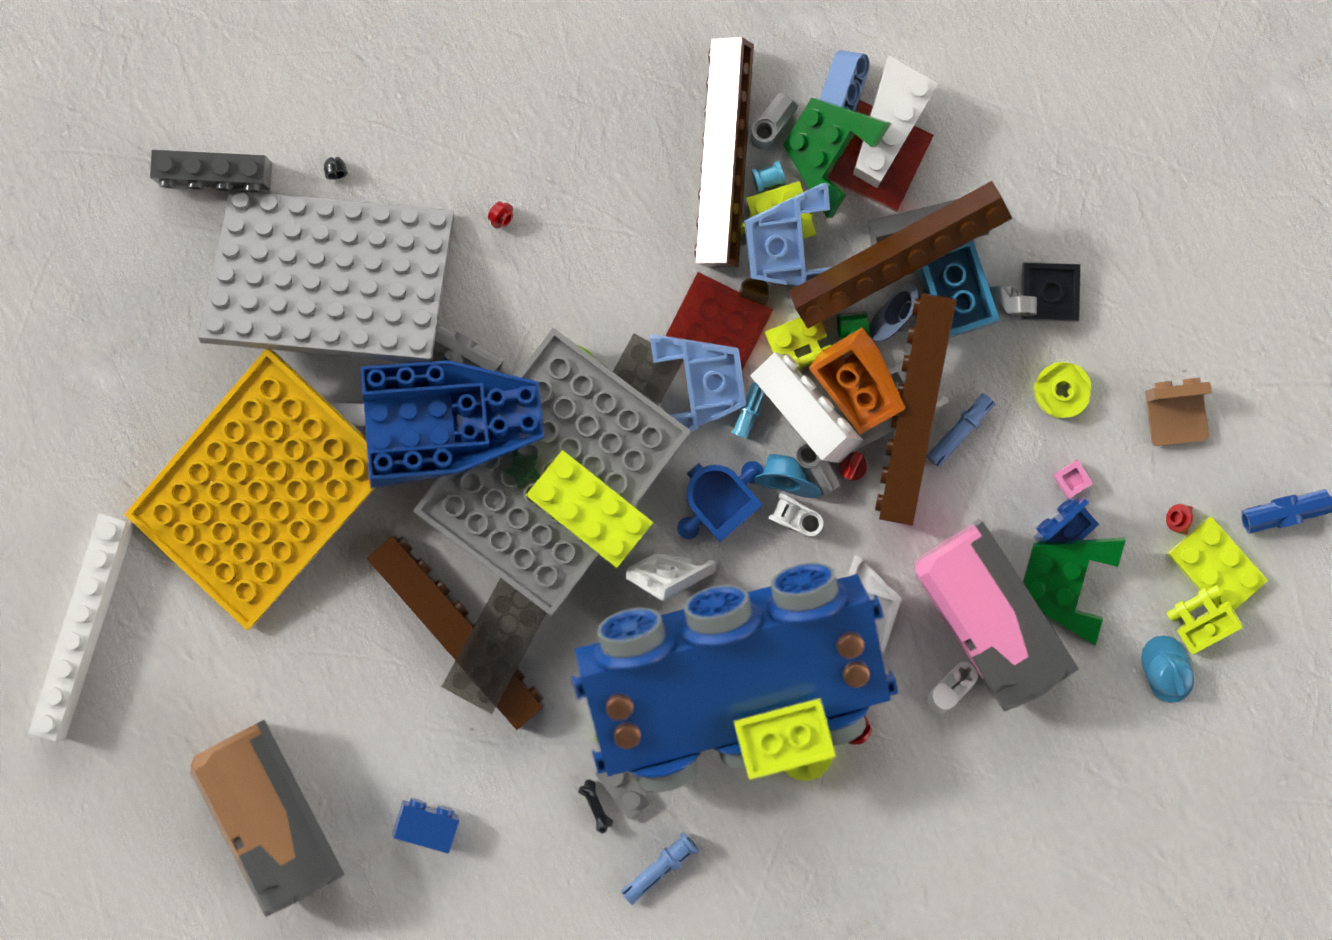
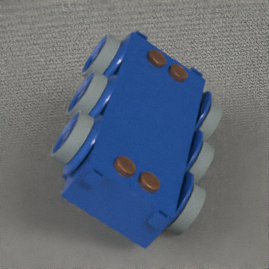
[571,563,898,792]

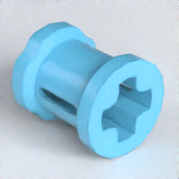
[751,161,786,194]

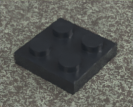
[1021,262,1081,322]

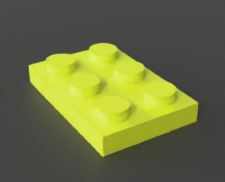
[1167,516,1268,610]
[734,698,836,780]

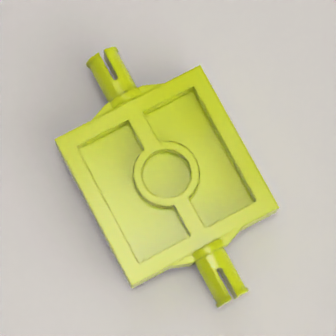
[741,181,816,239]

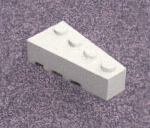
[853,55,938,188]
[751,352,864,463]

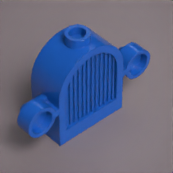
[677,461,763,542]

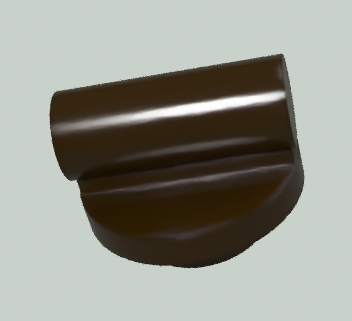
[738,278,769,305]

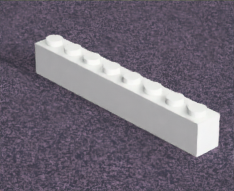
[28,513,134,742]

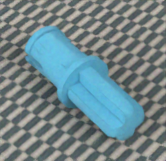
[732,382,765,440]

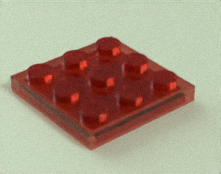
[827,99,934,212]
[665,272,773,371]

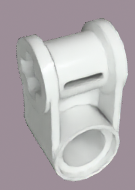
[767,493,824,537]

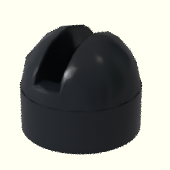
[324,157,348,180]

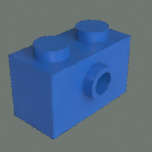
[392,798,459,854]

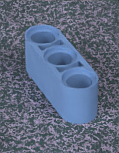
[820,50,870,111]

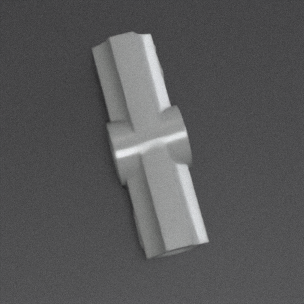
[434,324,504,372]

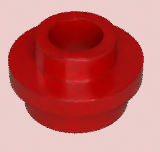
[487,201,513,229]

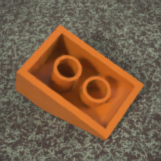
[809,328,905,435]

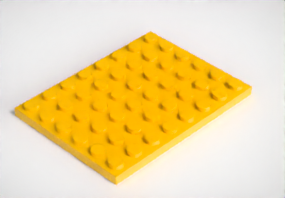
[124,349,375,631]

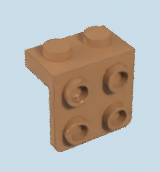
[1145,378,1212,446]

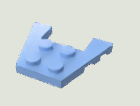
[744,183,832,286]
[650,334,746,432]

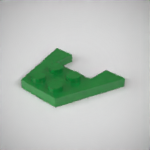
[783,98,892,218]
[1023,537,1126,646]

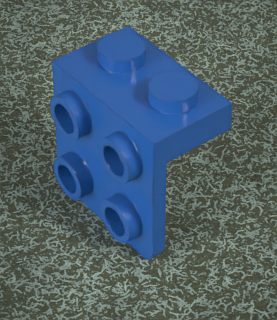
[1033,498,1099,543]

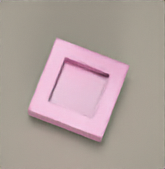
[1052,460,1093,499]

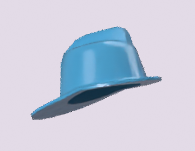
[754,454,821,498]
[1141,635,1194,703]

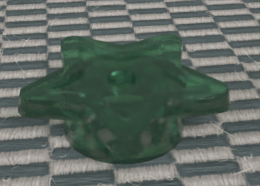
[503,450,541,488]

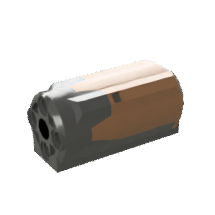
[190,720,345,917]

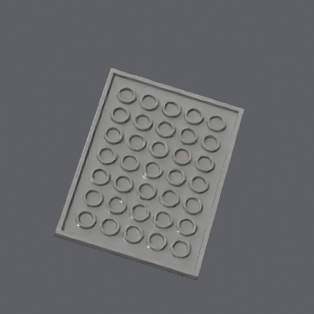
[198,190,454,363]
[413,328,691,616]

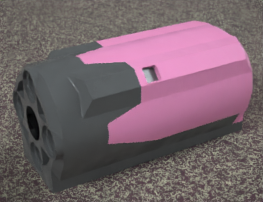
[915,519,1079,712]

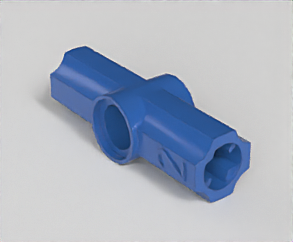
[1241,489,1332,534]

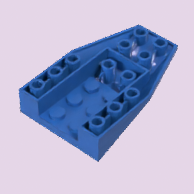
[361,360,544,489]

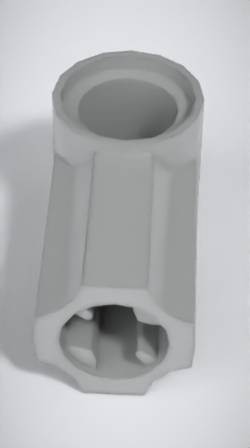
[750,92,798,150]
[796,441,842,497]

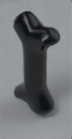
[578,779,613,834]

